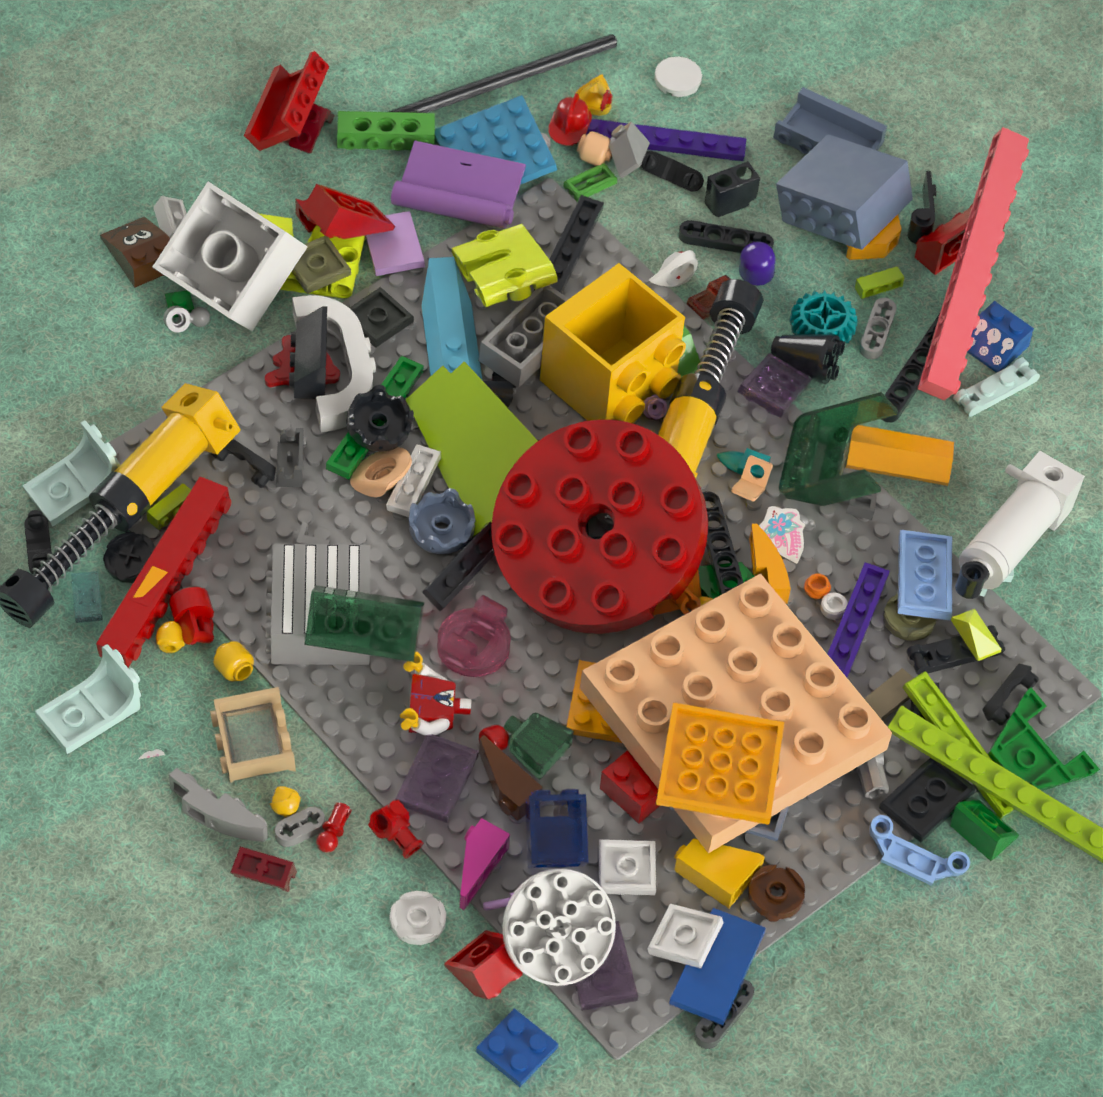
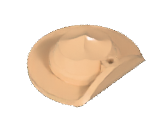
[350,447,412,497]

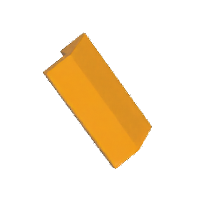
[846,424,954,486]

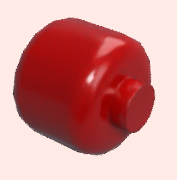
[479,724,509,751]

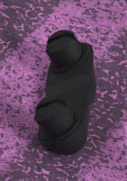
[641,151,704,192]
[211,439,276,488]
[24,510,52,575]
[982,663,1039,726]

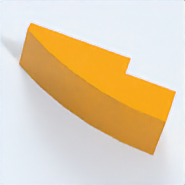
[749,524,791,604]

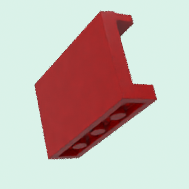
[243,51,330,151]

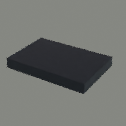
[879,758,976,843]

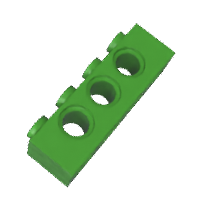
[337,111,435,151]

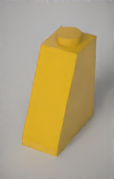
[674,838,765,909]

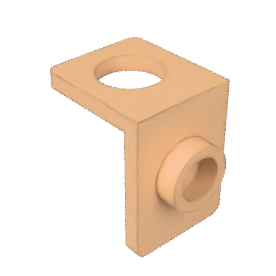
[731,455,773,501]

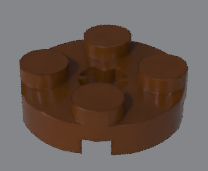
[748,865,805,922]

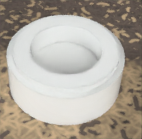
[820,592,848,620]

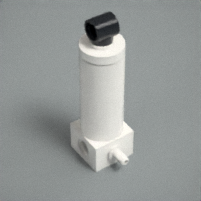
[955,451,1085,599]

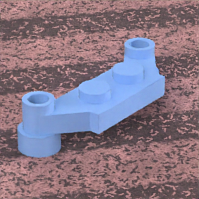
[869,815,970,885]

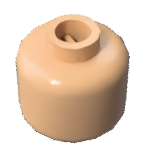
[577,131,612,166]

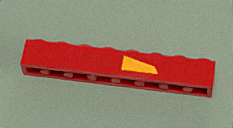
[96,476,231,668]

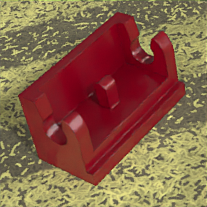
[230,846,297,892]

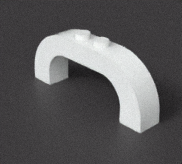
[292,295,376,433]

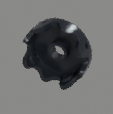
[346,385,414,452]

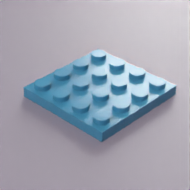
[435,95,557,185]

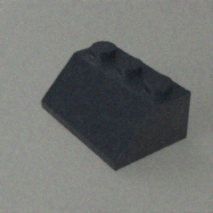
[289,306,327,399]

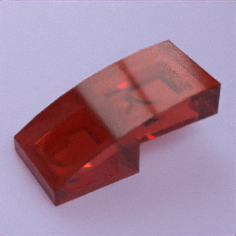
[687,275,730,320]

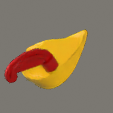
[576,74,612,116]

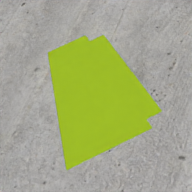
[406,362,538,537]

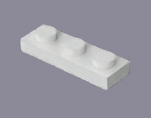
[386,444,441,517]

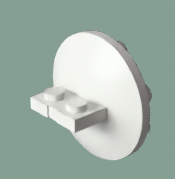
[503,869,615,985]

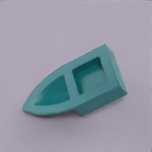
[717,448,771,478]

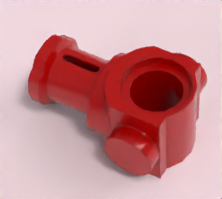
[367,800,424,859]

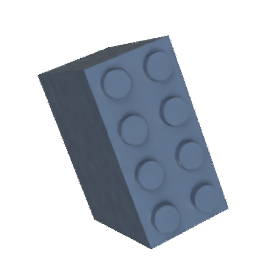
[776,134,913,250]

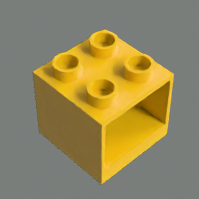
[540,263,686,424]

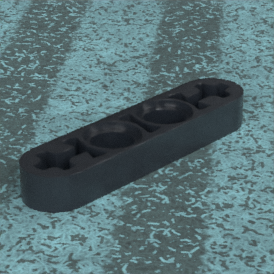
[678,220,774,253]

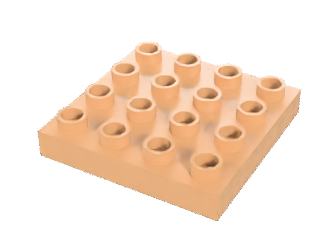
[580,574,892,853]

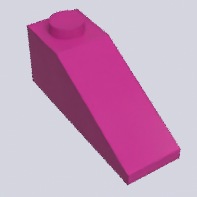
[459,818,510,910]

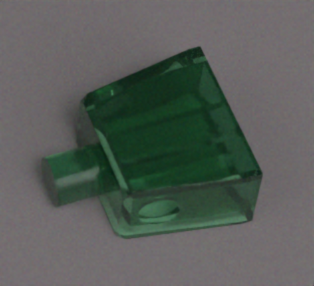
[504,713,574,780]

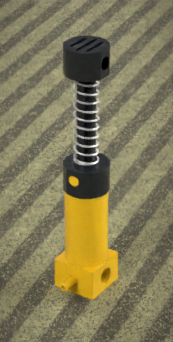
[657,279,764,478]
[0,383,241,628]

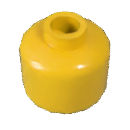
[213,641,254,682]

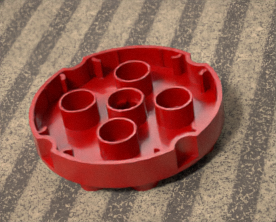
[492,420,708,634]

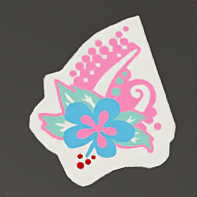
[759,506,805,564]

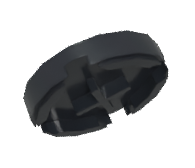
[103,532,155,583]

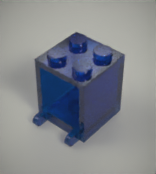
[525,789,589,868]

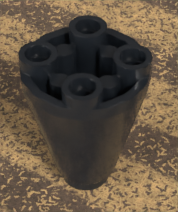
[771,334,845,384]

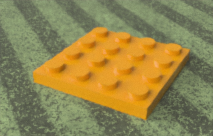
[656,702,784,825]

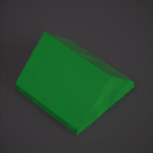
[950,799,1019,861]

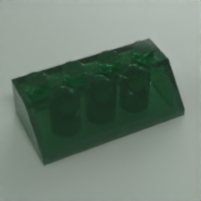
[304,585,424,662]

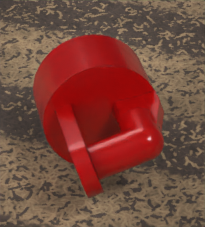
[169,586,214,645]

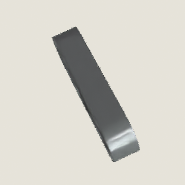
[694,979,754,1049]

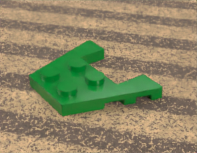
[987,687,1100,791]

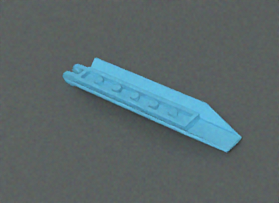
[421,257,483,381]

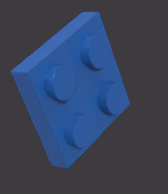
[476,1008,559,1087]

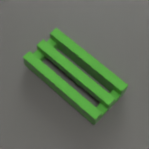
[563,163,618,202]

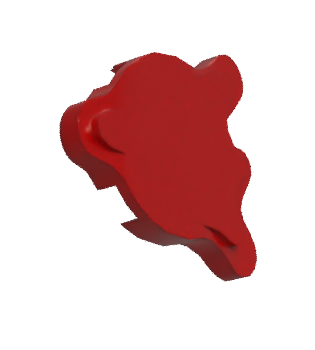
[265,335,340,387]

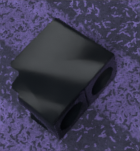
[705,161,760,217]

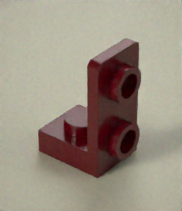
[289,103,335,154]

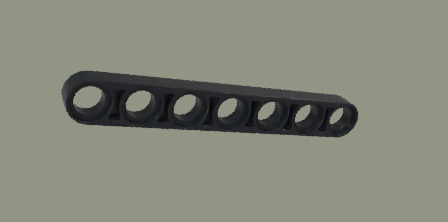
[877,313,940,423]
[702,491,743,595]

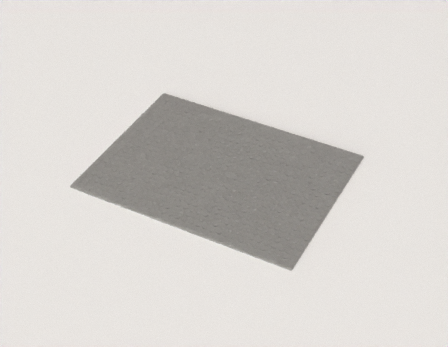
[109,178,1101,1060]

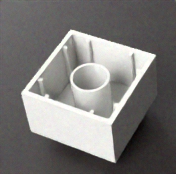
[153,182,307,332]

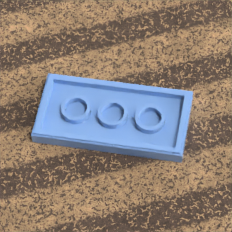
[898,530,952,621]

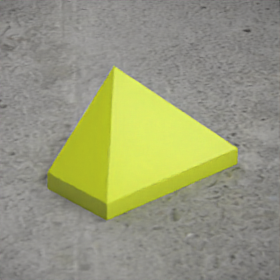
[951,608,1002,661]

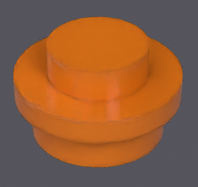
[804,573,831,599]

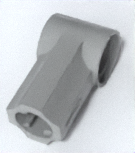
[853,752,889,800]

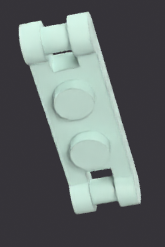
[953,357,1040,417]

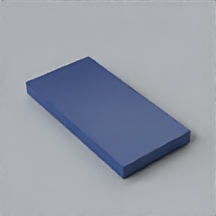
[669,908,766,1025]

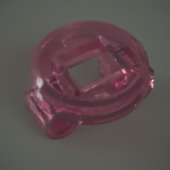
[437,595,511,677]

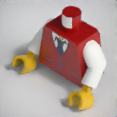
[400,651,471,737]

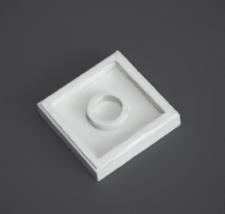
[599,839,656,895]
[647,904,723,968]

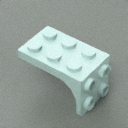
[23,420,121,527]
[35,644,141,754]

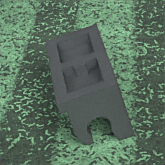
[276,428,304,487]

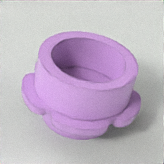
[643,395,667,420]

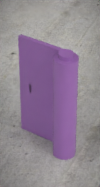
[391,141,526,229]

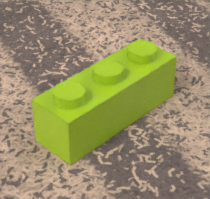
[855,266,905,299]
[147,483,191,530]

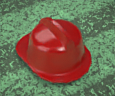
[548,93,592,145]

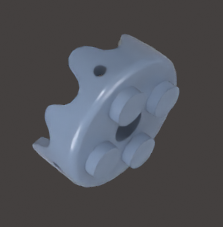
[409,488,475,554]

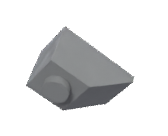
[609,121,650,178]

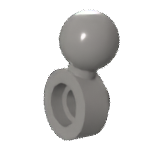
[163,306,210,332]

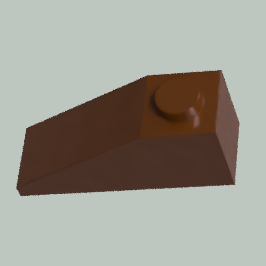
[479,735,543,821]

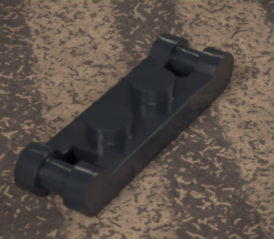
[906,625,1005,675]

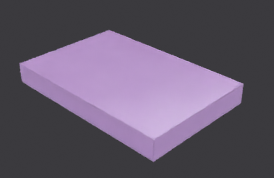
[365,211,425,276]

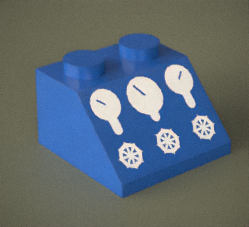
[967,301,1034,373]

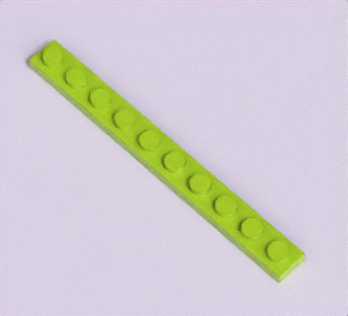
[888,705,1103,863]

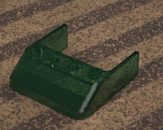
[779,392,898,506]

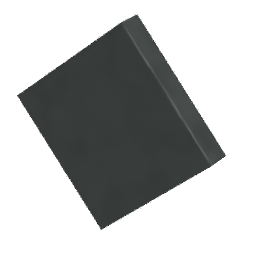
[349,287,414,348]

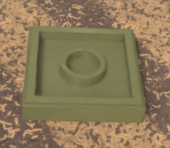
[291,236,351,294]

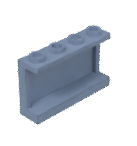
[773,87,887,154]

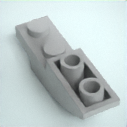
[169,768,268,842]

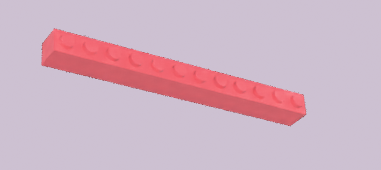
[918,127,1029,401]

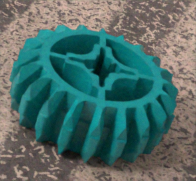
[789,289,858,344]

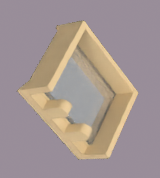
[210,687,296,783]

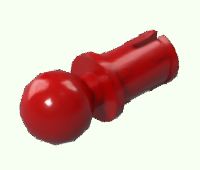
[316,802,352,853]

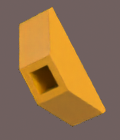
[846,215,901,260]

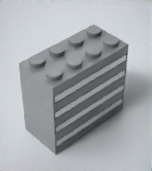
[265,544,371,665]

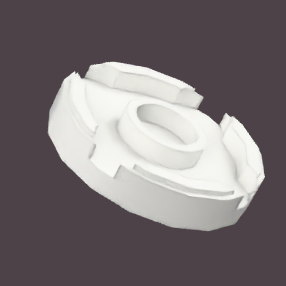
[654,57,702,97]
[389,891,446,945]

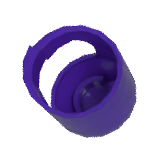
[739,241,776,286]

